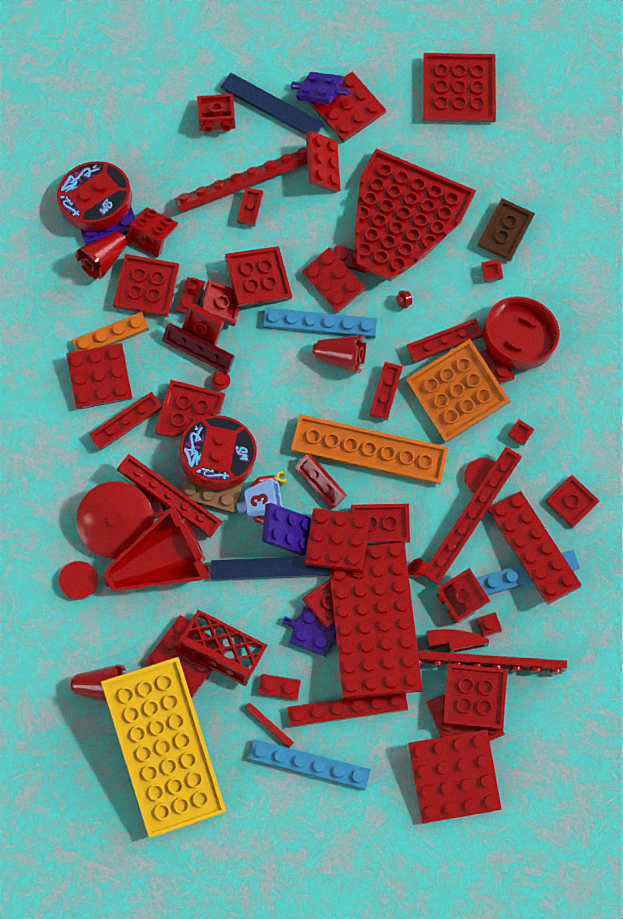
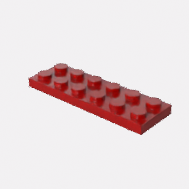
[487,491,582,605]

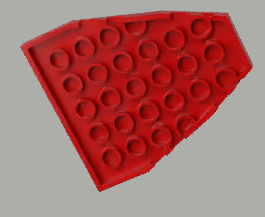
[355,148,476,281]

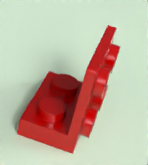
[126,207,178,257]

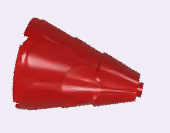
[103,506,210,591]

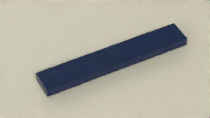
[221,72,323,135]
[211,556,328,581]

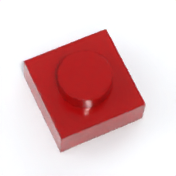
[481,259,503,282]
[508,419,535,446]
[477,612,502,637]

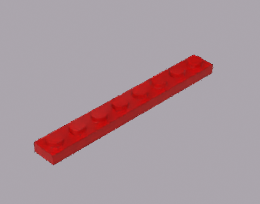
[174,147,307,212]
[423,446,522,585]
[418,651,567,675]

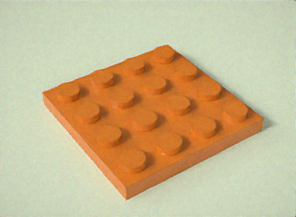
[406,339,511,443]

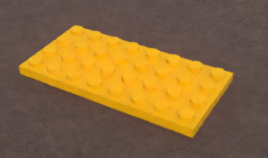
[101,657,226,838]

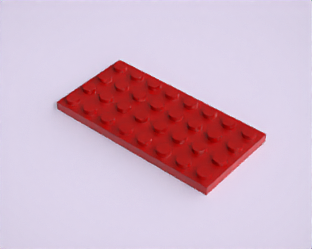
[329,542,423,700]

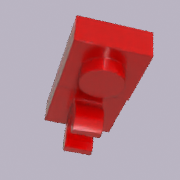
[333,244,366,273]
[176,277,206,315]

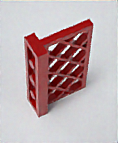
[175,609,268,687]

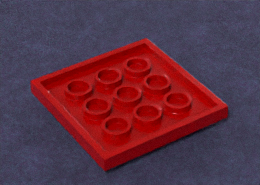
[423,53,496,122]
[408,729,502,824]

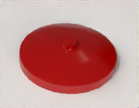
[76,481,155,559]

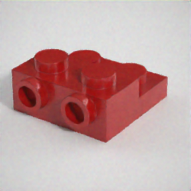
[197,94,236,133]
[436,568,491,623]

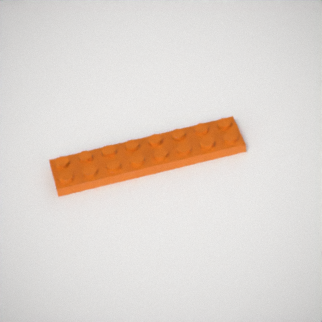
[291,414,449,485]

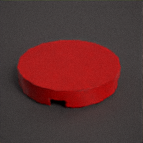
[464,458,495,494]
[59,561,98,600]

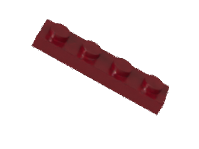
[162,323,235,374]

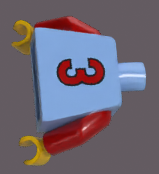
[237,471,287,525]

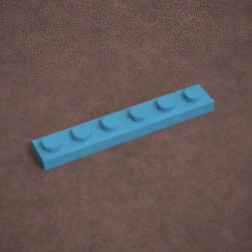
[263,308,377,338]
[476,549,580,596]
[249,739,371,790]

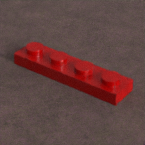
[406,318,483,363]
[89,391,162,451]

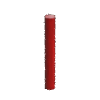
[245,703,294,748]

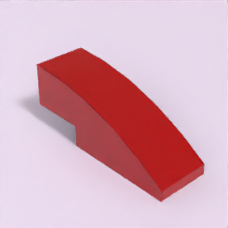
[425,629,489,653]

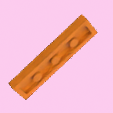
[72,312,149,351]

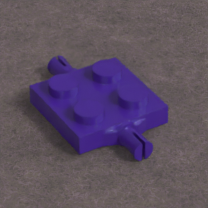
[291,72,350,105]
[282,606,337,657]

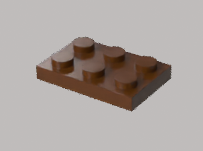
[477,198,535,262]

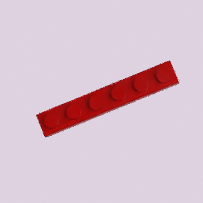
[117,453,223,538]
[287,693,408,728]

